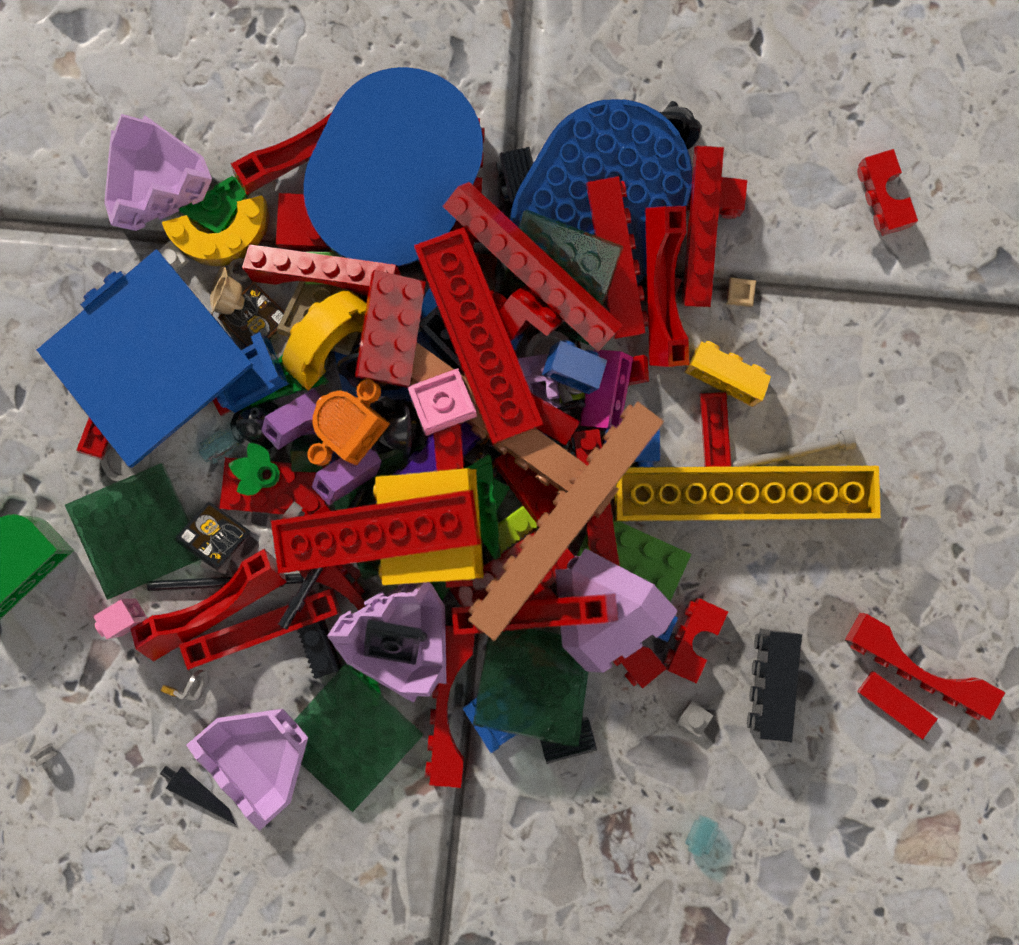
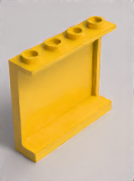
[373,469,483,585]

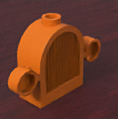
[308,379,390,466]

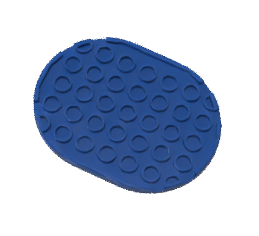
[304,67,483,267]
[510,99,692,302]

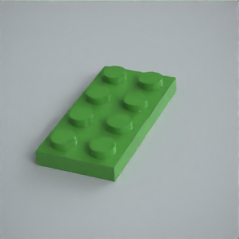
[576,519,691,602]

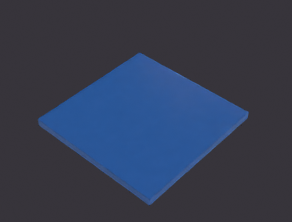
[36,249,254,468]

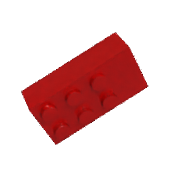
[276,193,331,252]

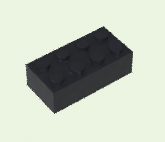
[747,628,802,742]

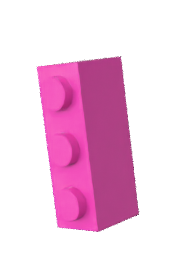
[581,349,633,431]

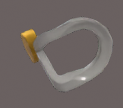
[161,670,209,701]

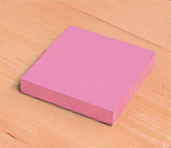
[408,368,477,435]

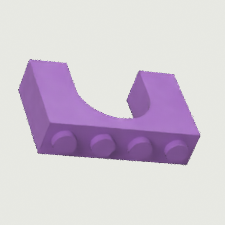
[261,388,382,506]

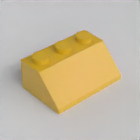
[684,341,771,407]

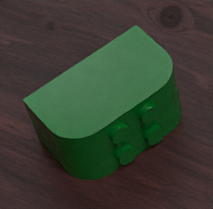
[0,514,75,620]

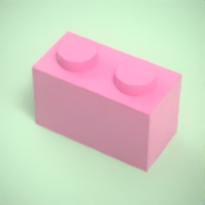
[93,598,147,639]

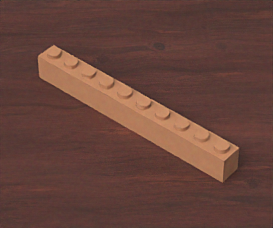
[410,342,619,518]
[468,402,664,641]

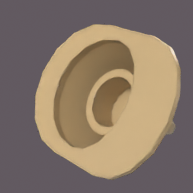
[210,266,245,315]

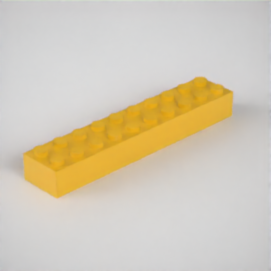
[613,466,881,522]

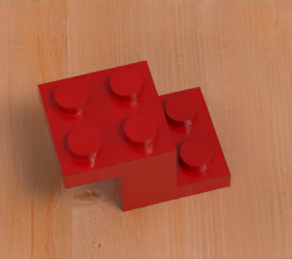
[490,284,565,342]

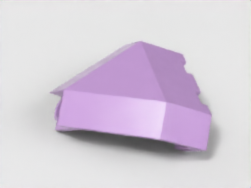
[104,114,212,231]
[555,549,677,673]
[327,582,446,703]
[186,709,308,831]

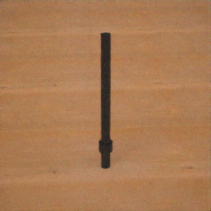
[278,487,369,630]
[147,573,304,591]

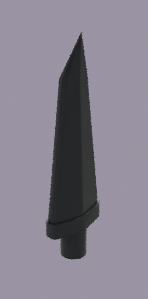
[160,766,236,825]

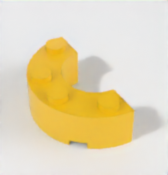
[162,195,269,267]
[282,290,367,391]

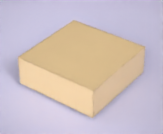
[726,277,756,307]

